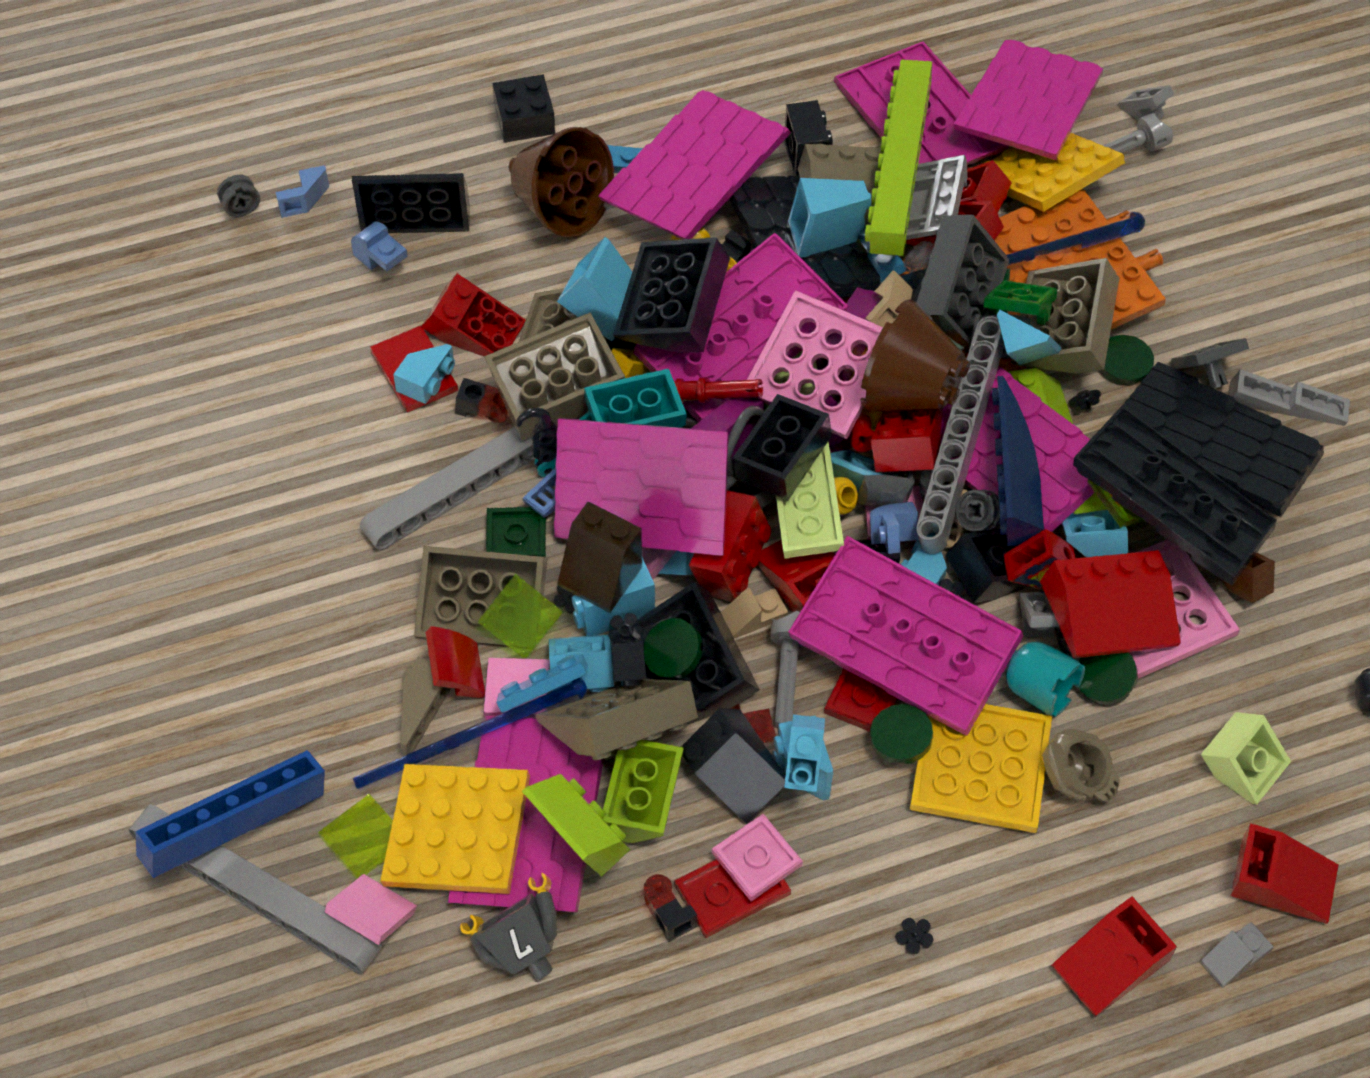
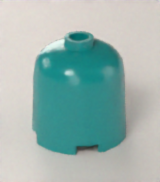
[1006,641,1085,717]

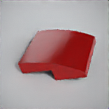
[425,626,485,699]

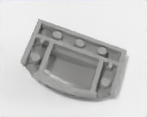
[906,155,967,240]

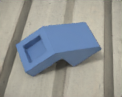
[276,165,329,218]

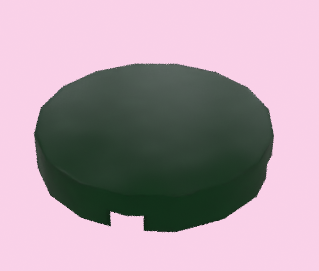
[1102,335,1154,386]
[643,618,702,680]
[1078,652,1138,705]
[870,704,933,764]

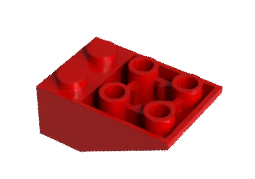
[421,273,526,356]
[871,408,943,472]
[758,539,836,612]
[1230,823,1339,924]
[1051,896,1177,1017]

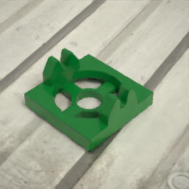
[984,280,1057,325]

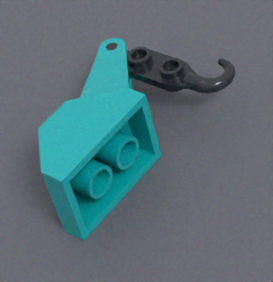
[516,368,686,477]

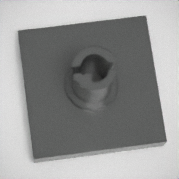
[1171,338,1249,388]

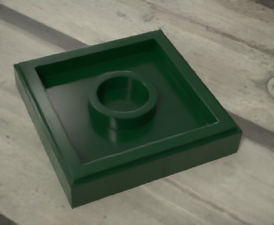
[486,507,546,558]

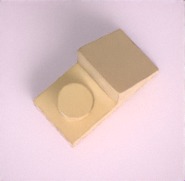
[721,588,788,639]

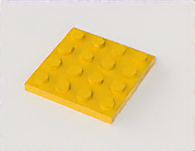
[985,133,1125,212]
[910,704,1052,833]
[380,764,530,894]

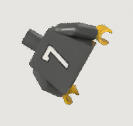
[460,873,557,980]

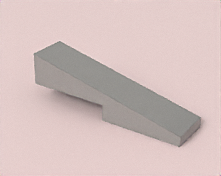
[1228,369,1350,426]

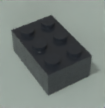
[732,394,832,501]

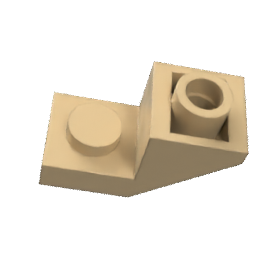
[865,270,913,327]

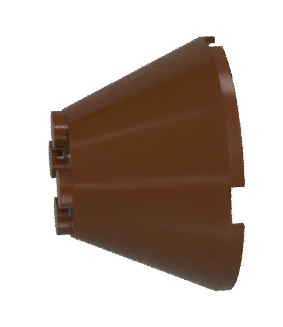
[508,127,614,237]
[860,299,970,412]

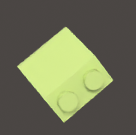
[1201,712,1291,805]

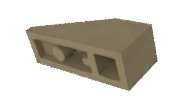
[400,656,451,760]

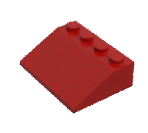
[1040,550,1181,659]

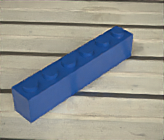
[136,750,325,878]

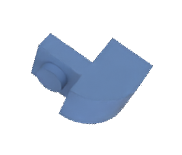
[351,221,408,271]
[870,502,919,554]

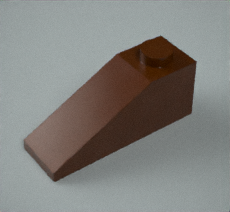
[1217,553,1275,603]

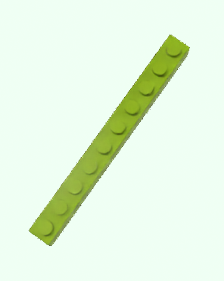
[865,60,932,256]

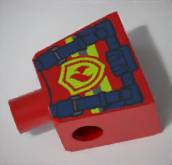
[1004,529,1075,589]

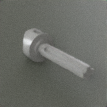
[1103,112,1173,153]
[770,611,804,728]

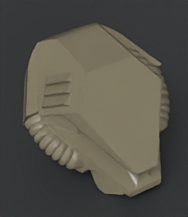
[1042,729,1120,803]

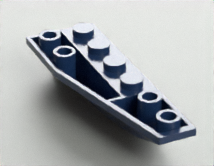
[992,376,1044,546]

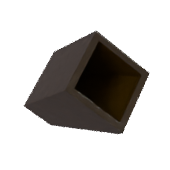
[557,501,642,613]

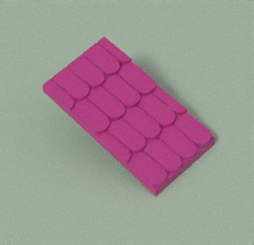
[954,40,1103,160]
[833,41,1011,165]
[599,90,791,240]
[633,233,848,423]
[939,358,1100,532]
[554,418,729,556]
[788,536,1023,736]
[448,716,604,912]

